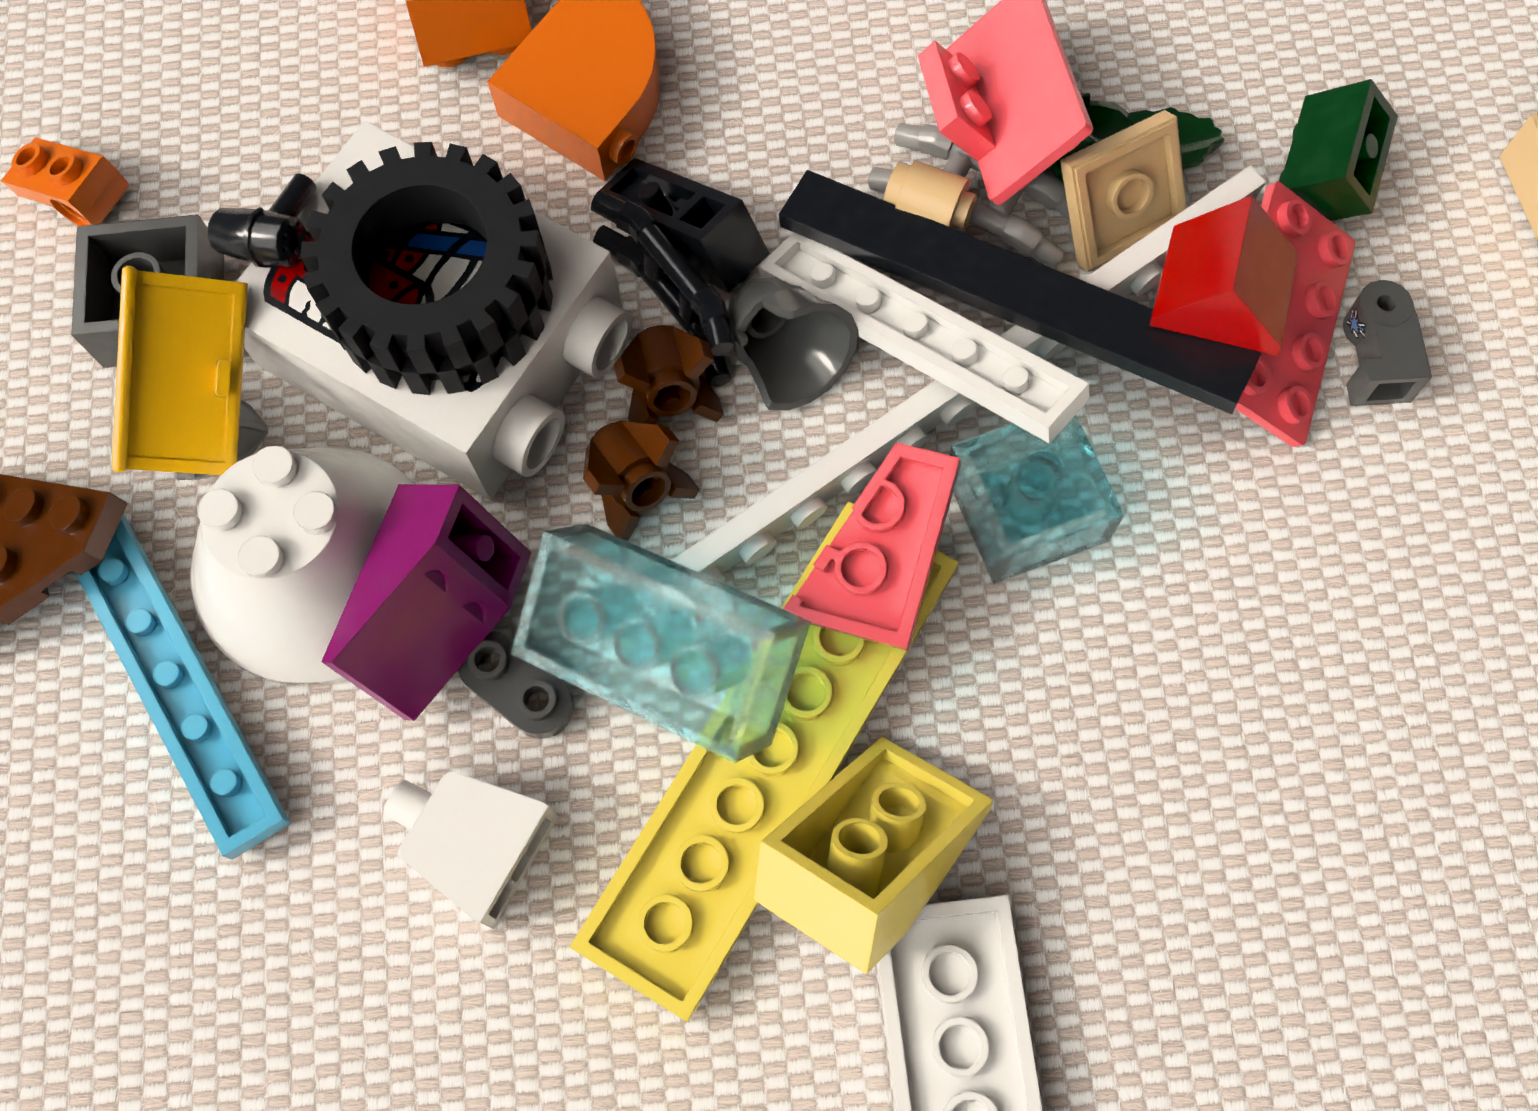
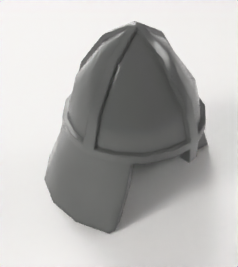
[728,277,858,410]

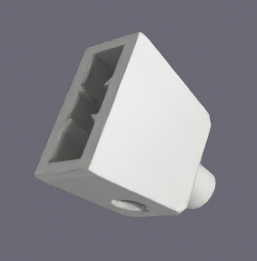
[384,770,559,929]

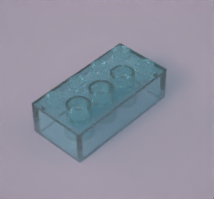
[511,524,811,763]

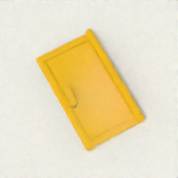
[111,266,248,475]

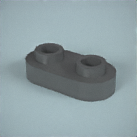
[458,631,574,739]

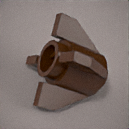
[614,325,724,424]
[583,420,700,541]

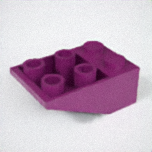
[321,484,532,721]

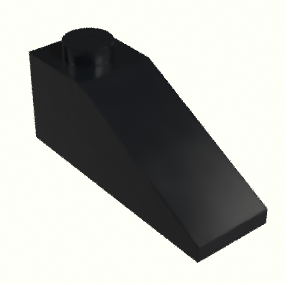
[601,158,770,293]

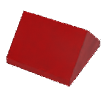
[1149,195,1298,356]

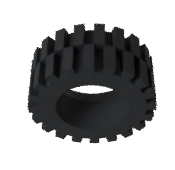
[301,142,553,395]

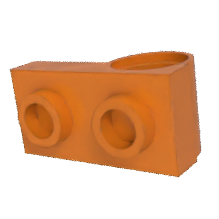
[1,137,129,226]

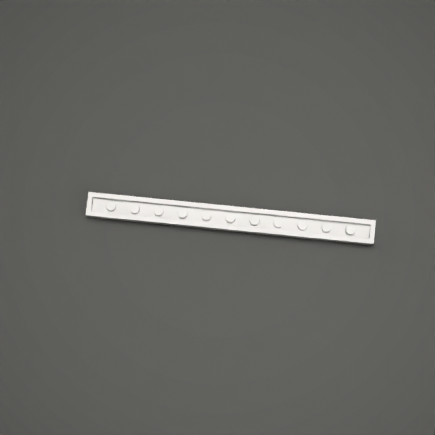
[660,165,1266,605]

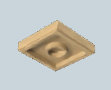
[1060,110,1187,271]

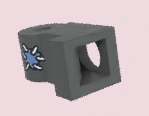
[1343,280,1432,406]

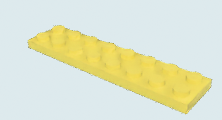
[570,501,959,1023]

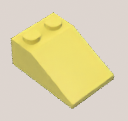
[754,736,993,974]

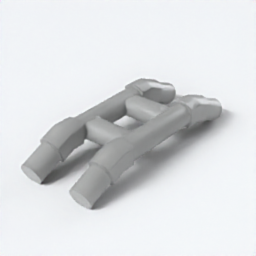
[868,123,1070,269]

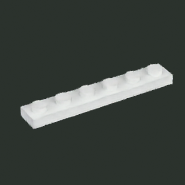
[758,232,1090,444]

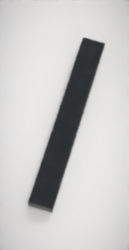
[779,170,1261,414]

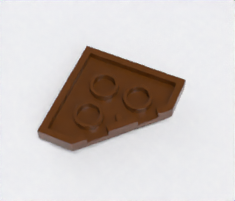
[0,474,128,625]

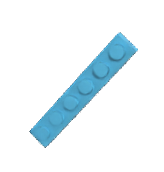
[75,513,292,860]

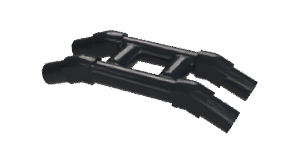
[590,189,735,387]

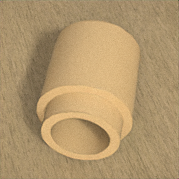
[883,160,977,230]

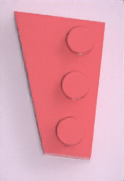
[780,442,961,651]

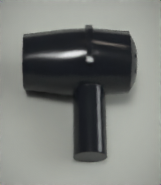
[207,173,317,268]

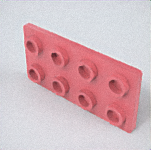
[918,0,1093,205]
[1235,181,1355,447]

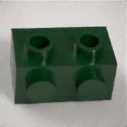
[1279,79,1398,221]

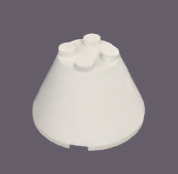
[190,446,414,686]

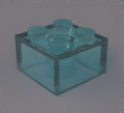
[949,415,1125,584]

